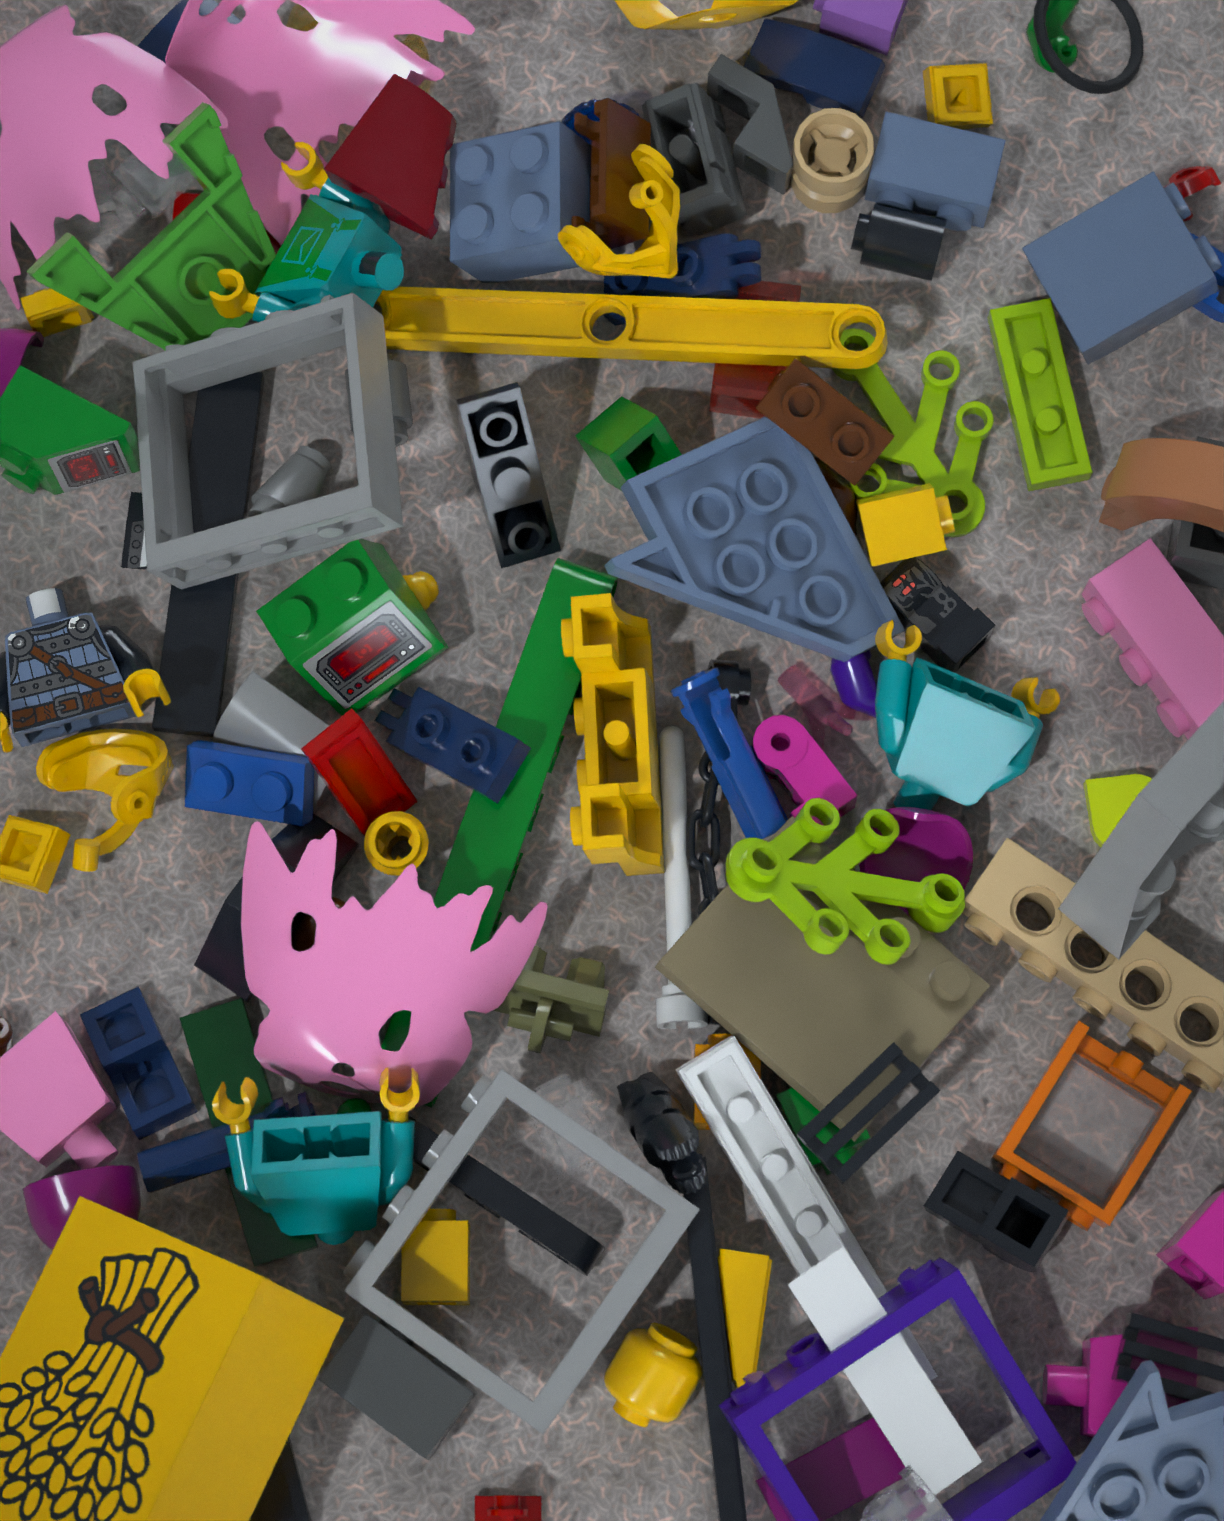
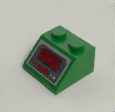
[0,365,140,495]
[256,538,449,716]

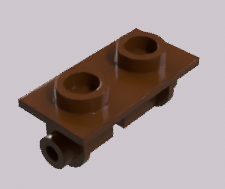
[755,358,895,486]

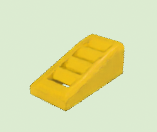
[717,1249,772,1389]

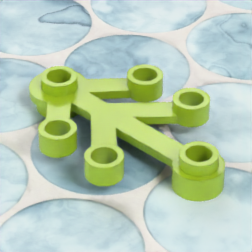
[832,328,993,538]
[726,798,965,965]

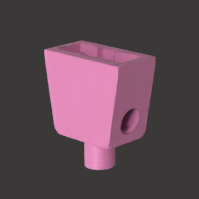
[0,1011,118,1170]

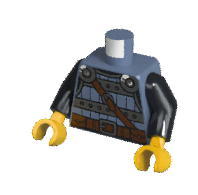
[0,588,171,753]

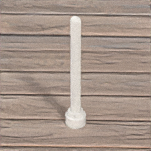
[656,726,708,1029]

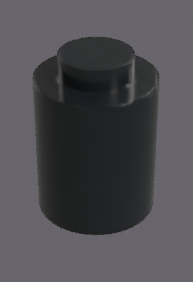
[851,204,946,281]

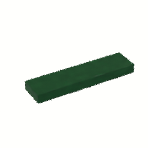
[180,998,319,1268]

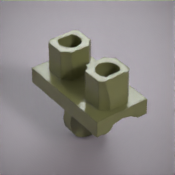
[493,946,609,1054]

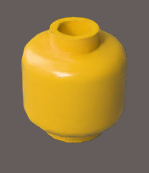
[604,1322,702,1427]

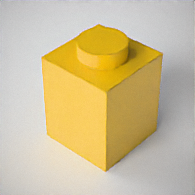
[856,483,955,567]
[401,1209,470,1305]

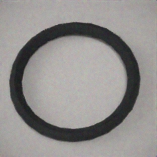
[1033,0,1143,94]

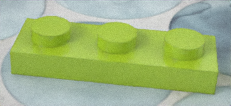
[987,298,1093,492]

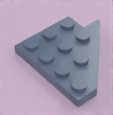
[604,417,905,662]
[1040,1360,1224,1521]

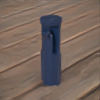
[137,1092,317,1193]

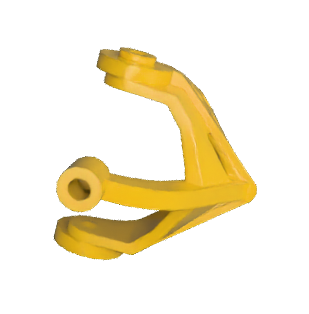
[558,144,680,279]
[36,729,174,872]

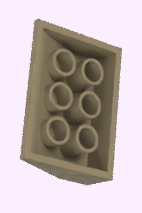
[655,816,990,1142]

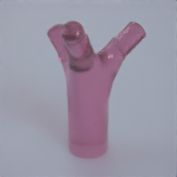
[777,665,856,751]

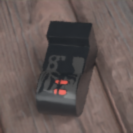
[880,557,996,673]

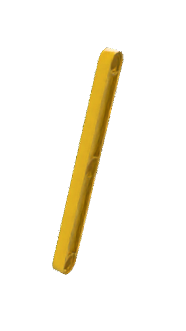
[375,286,888,369]

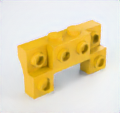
[561,593,665,876]

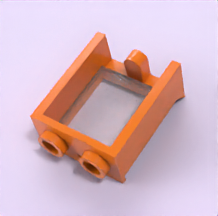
[992,1020,1192,1231]

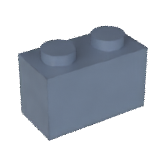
[865,112,1006,231]

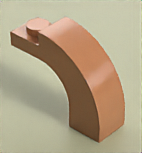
[1099,438,1224,532]

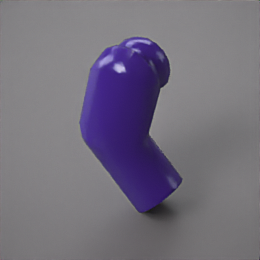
[830,650,877,718]

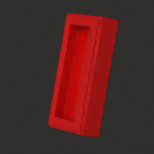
[301,708,418,837]

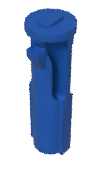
[670,667,788,839]

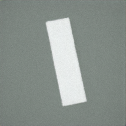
[787,1246,982,1501]

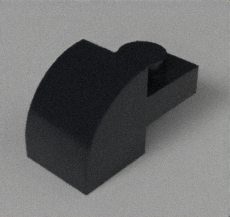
[924,1151,1070,1273]

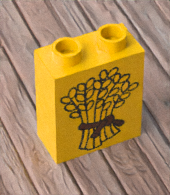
[0,1196,344,1521]

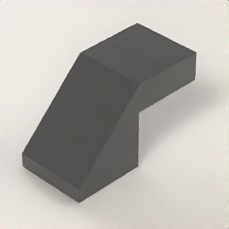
[707,54,793,195]

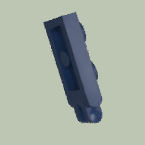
[604,233,761,326]
[374,687,531,804]

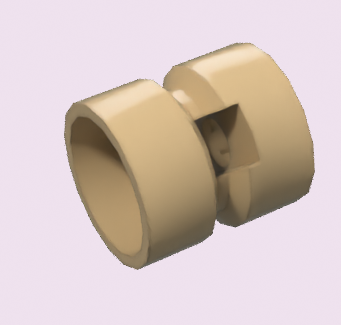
[790,108,874,213]

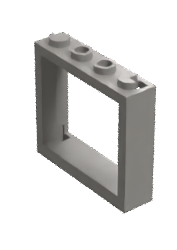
[133,293,403,589]
[343,1069,700,1435]

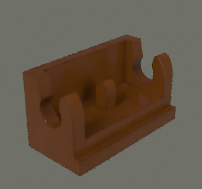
[571,98,651,250]

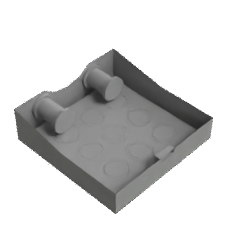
[1058,701,1224,960]

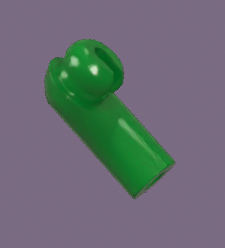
[1026,0,1079,73]

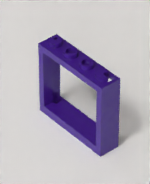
[718,1257,1077,1521]

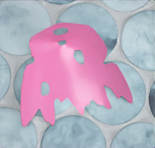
[165,0,475,245]
[0,5,229,310]
[241,821,547,1108]

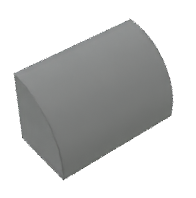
[212,671,331,814]

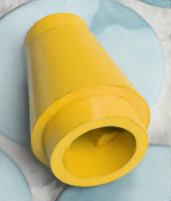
[364,811,429,876]

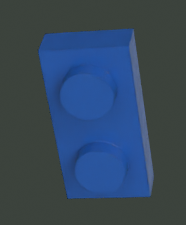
[185,740,315,826]

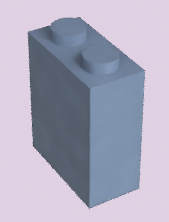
[1022,171,1222,364]

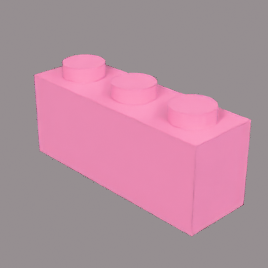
[1081,538,1224,739]

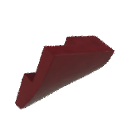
[324,73,457,240]

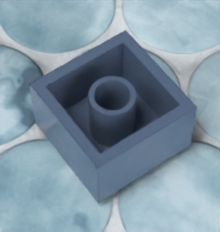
[450,121,591,283]

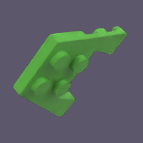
[26,102,276,351]

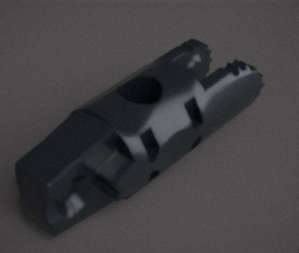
[617,1072,707,1195]

